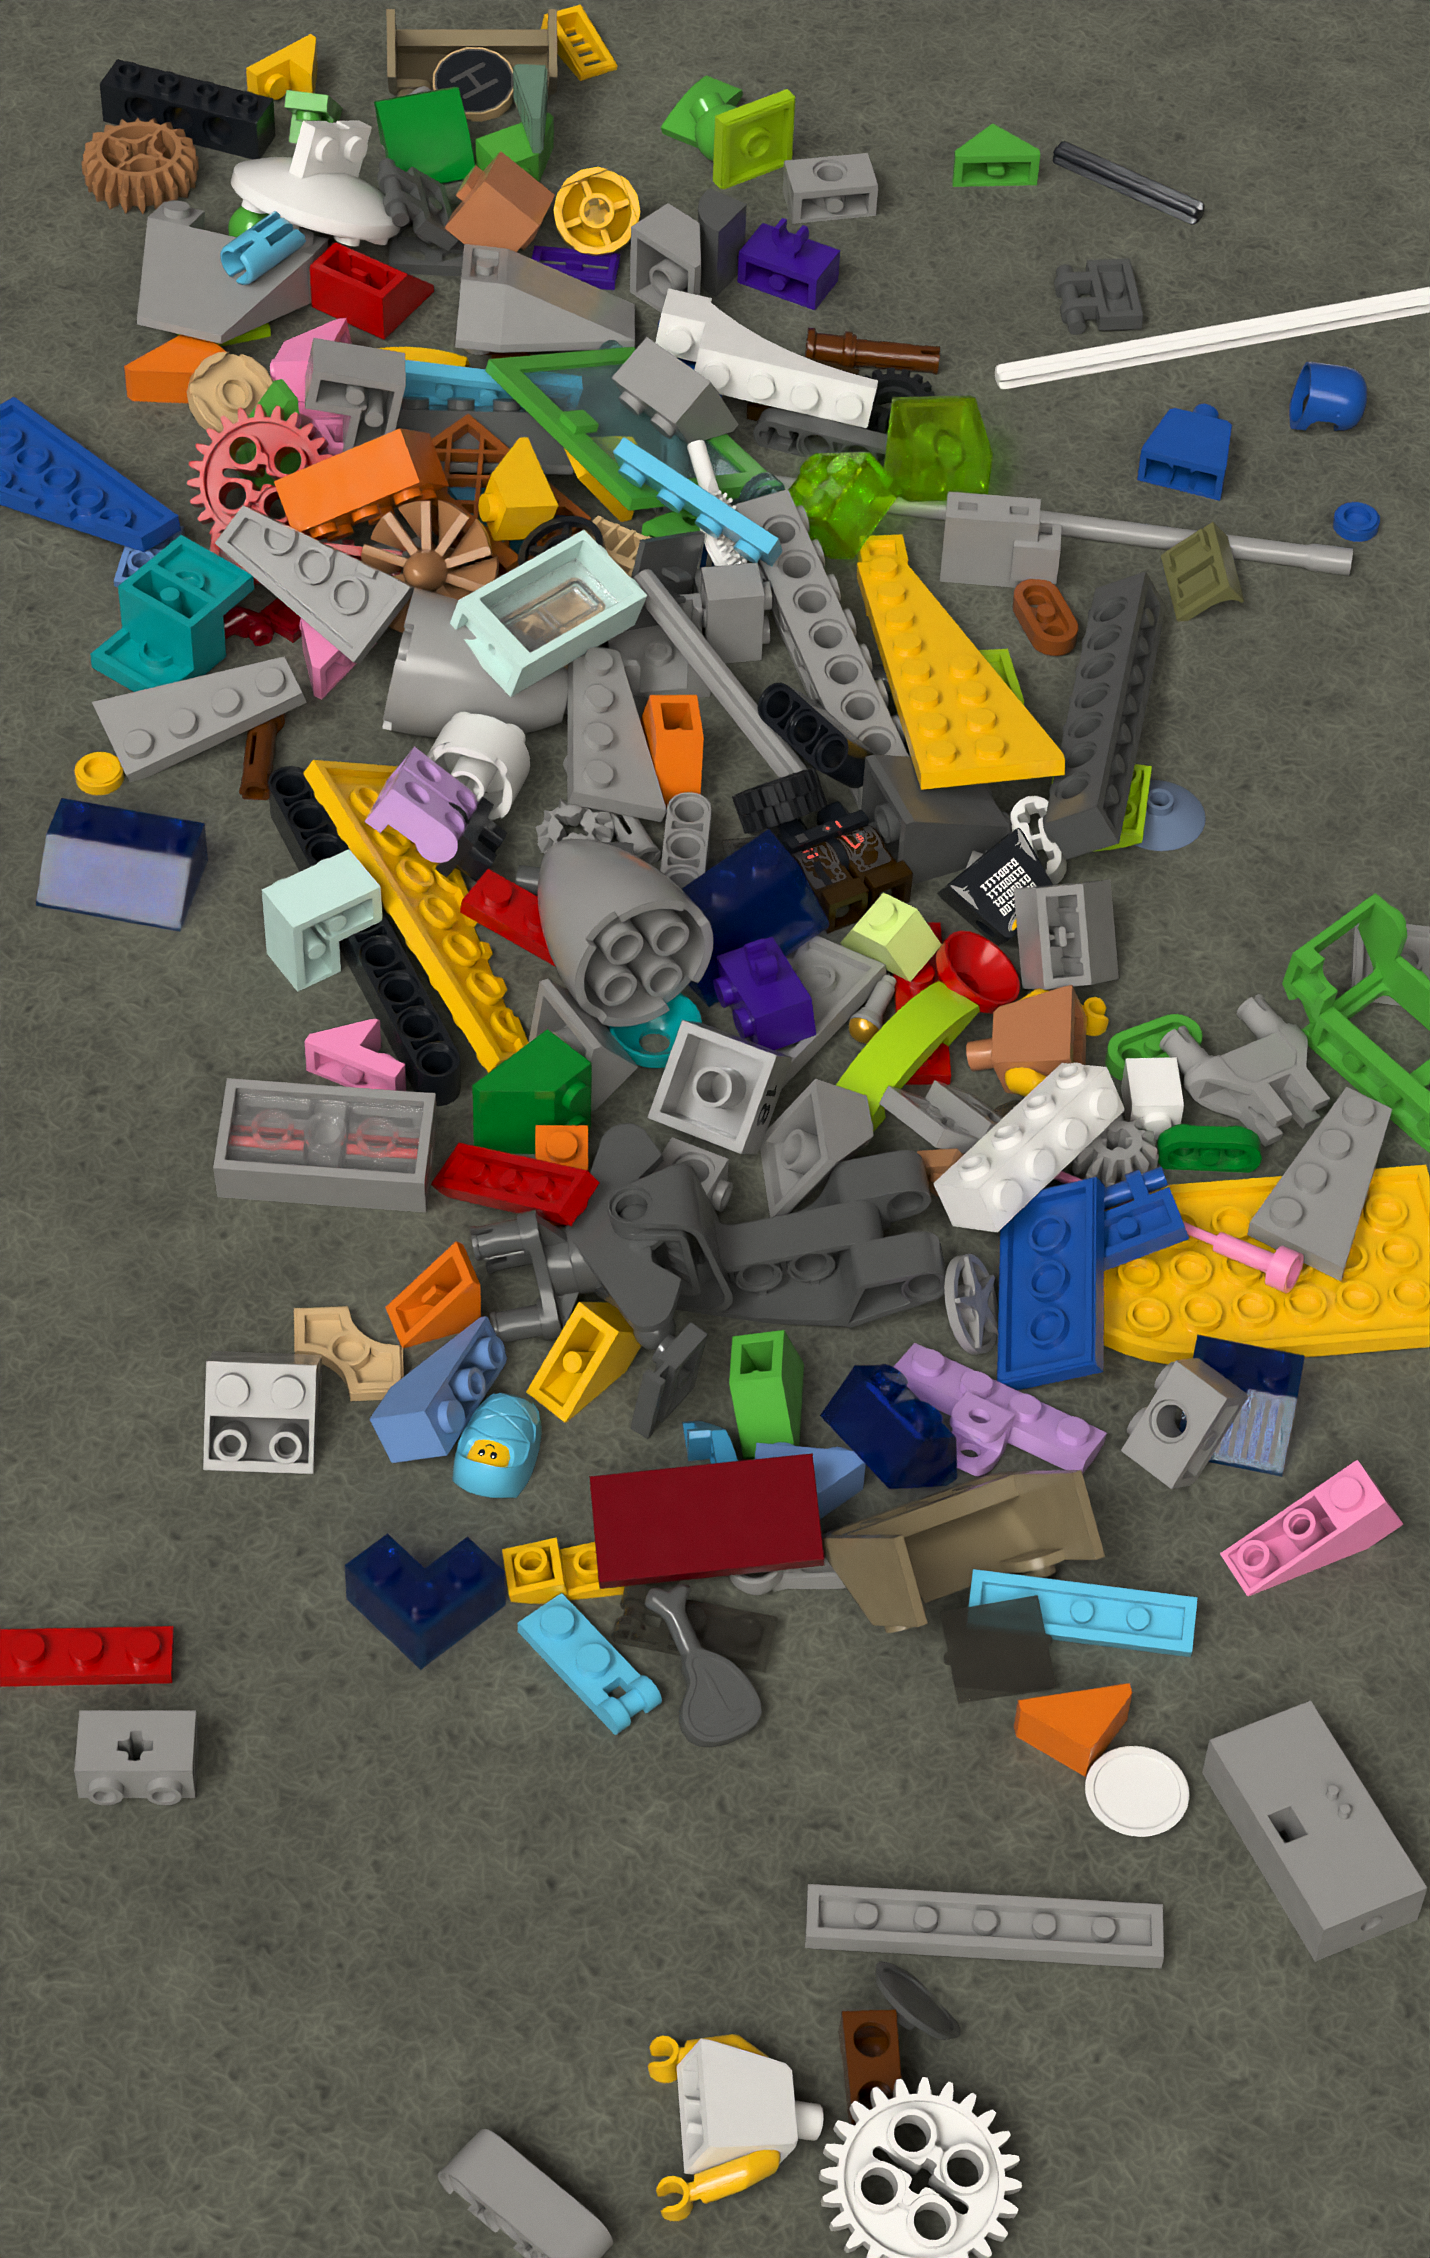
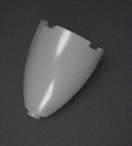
[382,587,568,738]
[538,839,713,1027]

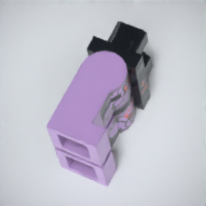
[364,746,507,882]

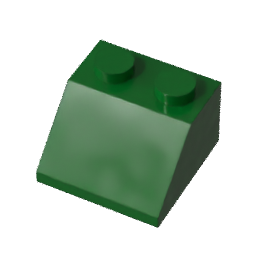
[472,1029,592,1154]

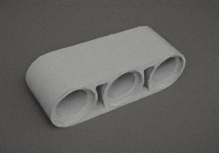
[660,792,712,913]
[438,2129,613,2258]

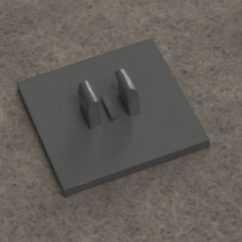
[625,531,705,631]

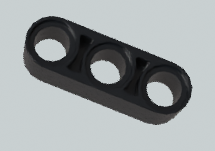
[757,682,874,788]

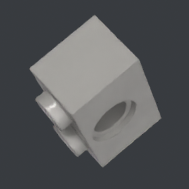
[782,153,878,224]
[1121,1358,1249,1489]

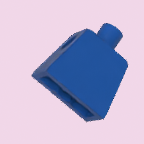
[1137,404,1232,501]

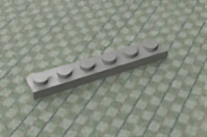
[805,1884,1164,1969]

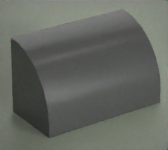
[698,188,747,297]

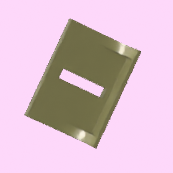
[1161,522,1244,622]

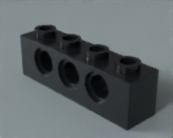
[100,59,276,160]

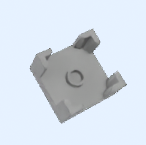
[606,593,711,698]

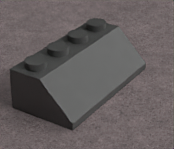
[396,396,575,475]

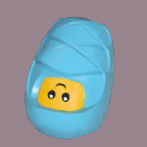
[453,1393,542,1498]

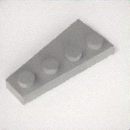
[567,647,667,822]
[1247,1087,1392,1281]

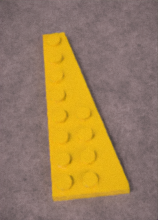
[857,557,1065,790]
[303,760,529,1073]

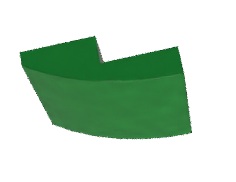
[374,86,475,183]

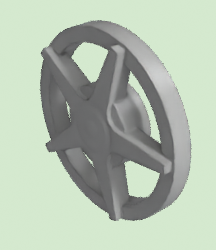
[944,1254,998,1355]

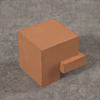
[445,151,555,252]

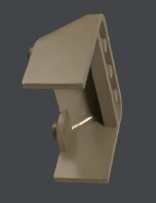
[386,9,558,100]
[822,1470,1105,1633]

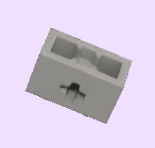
[74,1710,199,1805]

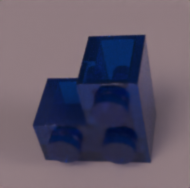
[344,1533,506,1670]

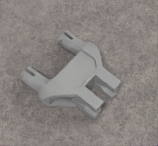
[1159,994,1330,1147]

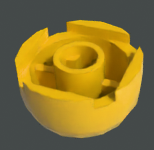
[553,167,641,256]

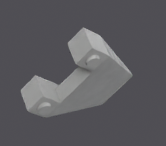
[137,200,328,344]

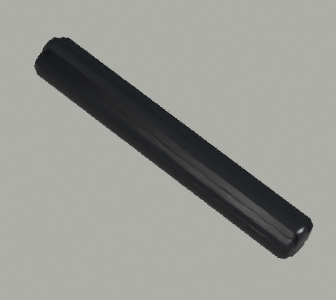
[1052,141,1205,225]

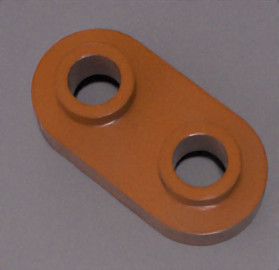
[1012,579,1078,656]

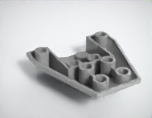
[455,244,635,355]

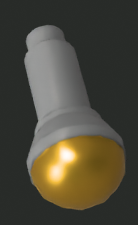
[848,975,897,1044]

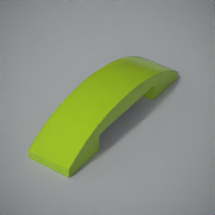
[836,981,980,1132]

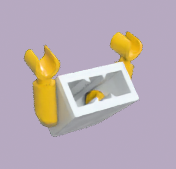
[647,2034,824,2221]

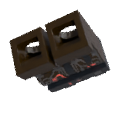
[777,801,913,934]

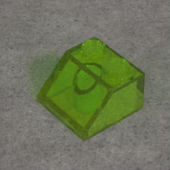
[882,395,993,502]

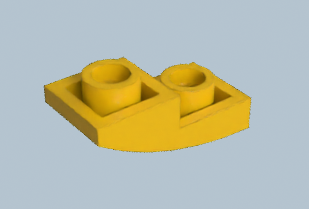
[502,1537,626,1604]

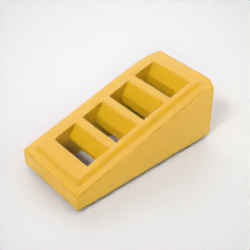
[541,4,618,81]

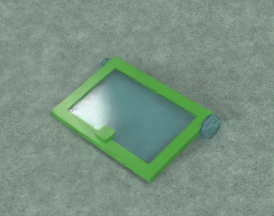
[485,340,785,511]

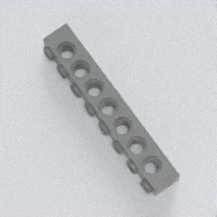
[735,489,911,810]

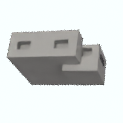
[940,491,1062,588]

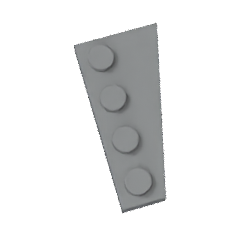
[215,506,415,664]
[92,656,307,782]
[746,930,887,1088]

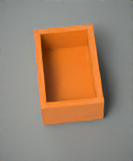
[274,428,449,542]

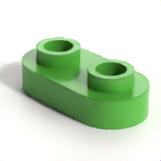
[1105,1014,1203,1081]

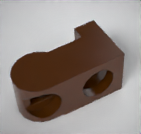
[838,2009,901,2128]

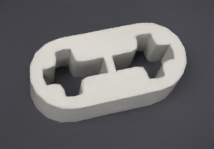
[1010,796,1067,885]

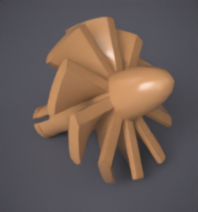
[361,500,499,633]

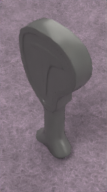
[645,1583,762,1747]

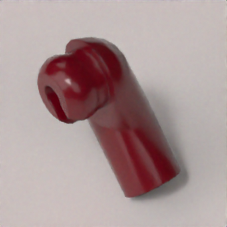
[223,607,274,646]

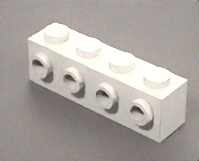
[933,1063,1125,1232]

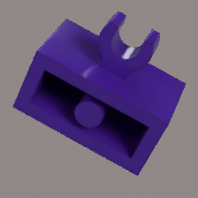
[737,218,840,310]
[713,937,816,1050]

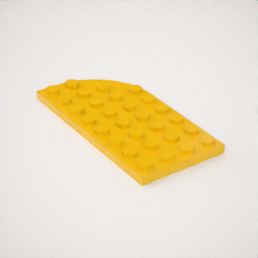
[1104,1165,1430,1365]

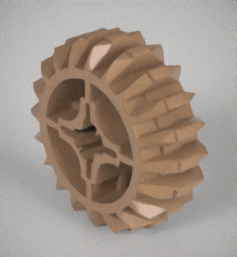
[82,118,199,214]

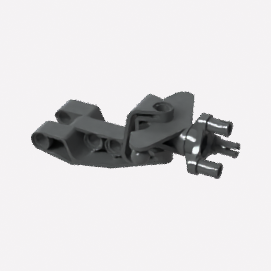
[470,1123,946,1350]

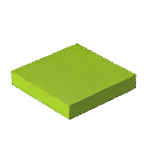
[713,89,796,190]

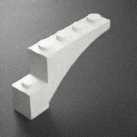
[655,288,878,428]

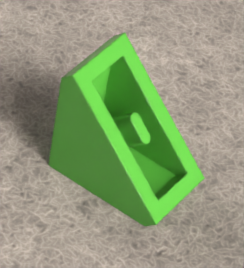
[952,123,1040,187]

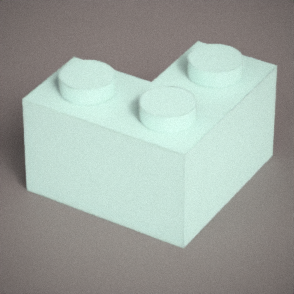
[262,849,382,992]

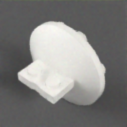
[231,120,401,247]

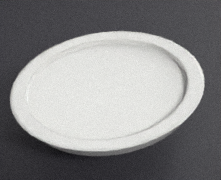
[1085,1746,1189,1837]

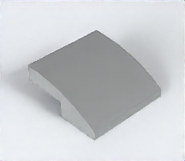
[879,1080,1003,1153]

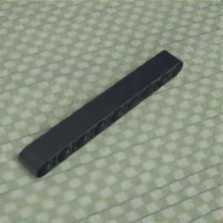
[268,766,461,1107]

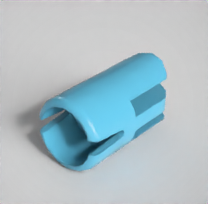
[220,211,306,285]

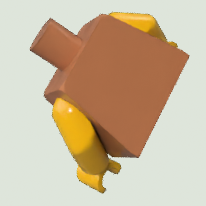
[966,985,1109,1097]

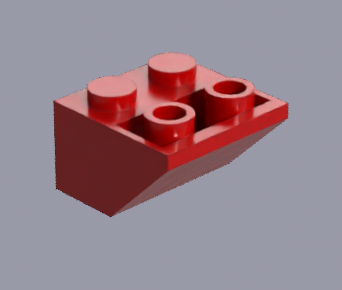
[310,242,434,340]

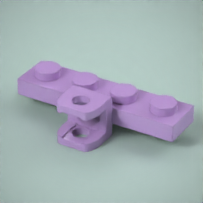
[887,1343,1107,1476]

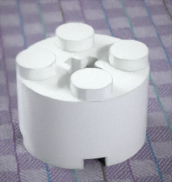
[427,712,530,820]

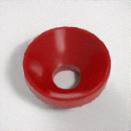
[936,930,1020,1014]

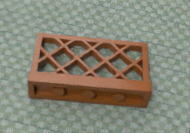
[431,413,591,578]

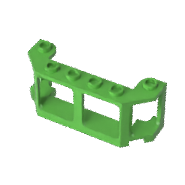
[1282,893,1430,1153]

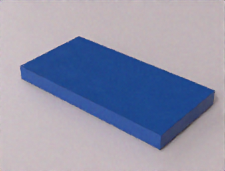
[997,1177,1105,1390]

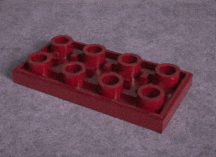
[589,1453,825,1589]

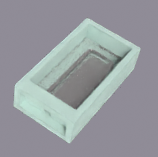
[450,530,647,697]

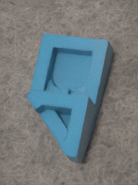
[682,1421,738,1464]

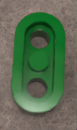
[1157,1124,1262,1173]

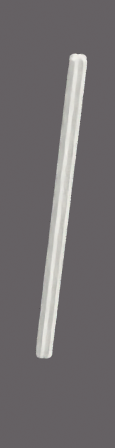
[995,286,1430,390]

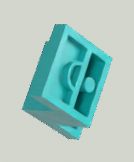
[90,535,254,692]

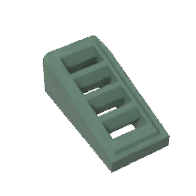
[513,64,548,153]

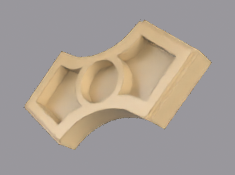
[294,1306,404,1401]

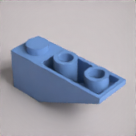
[370,1316,507,1463]

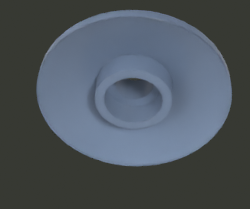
[1135,780,1205,851]

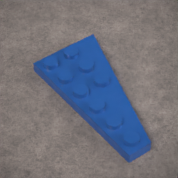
[0,397,181,552]

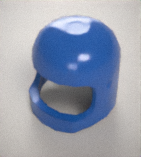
[1289,361,1367,431]

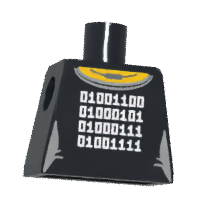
[937,828,1053,946]

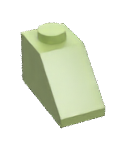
[840,892,942,982]

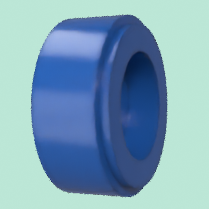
[1333,502,1380,542]

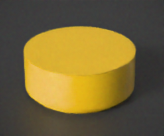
[74,752,124,795]

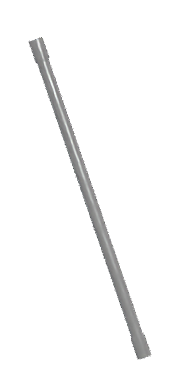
[715,465,1353,576]

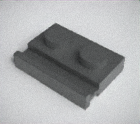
[630,1322,708,1439]

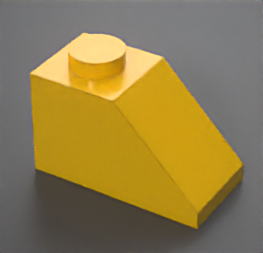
[478,437,558,541]
[526,1302,641,1423]

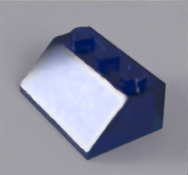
[36,798,208,932]
[682,829,829,1007]

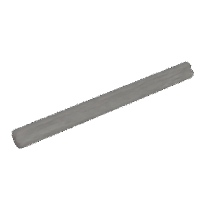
[633,569,807,778]

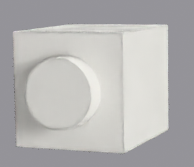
[1121,1057,1184,1140]

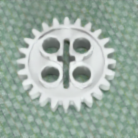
[819,2077,1022,2258]

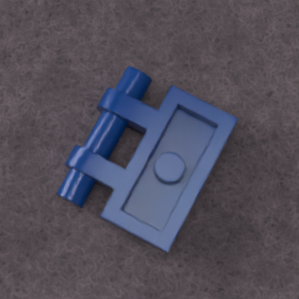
[1104,1167,1189,1271]

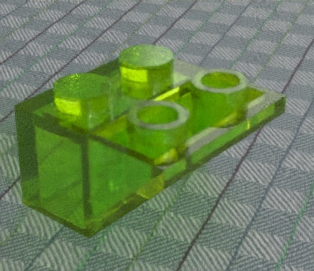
[788,452,902,560]

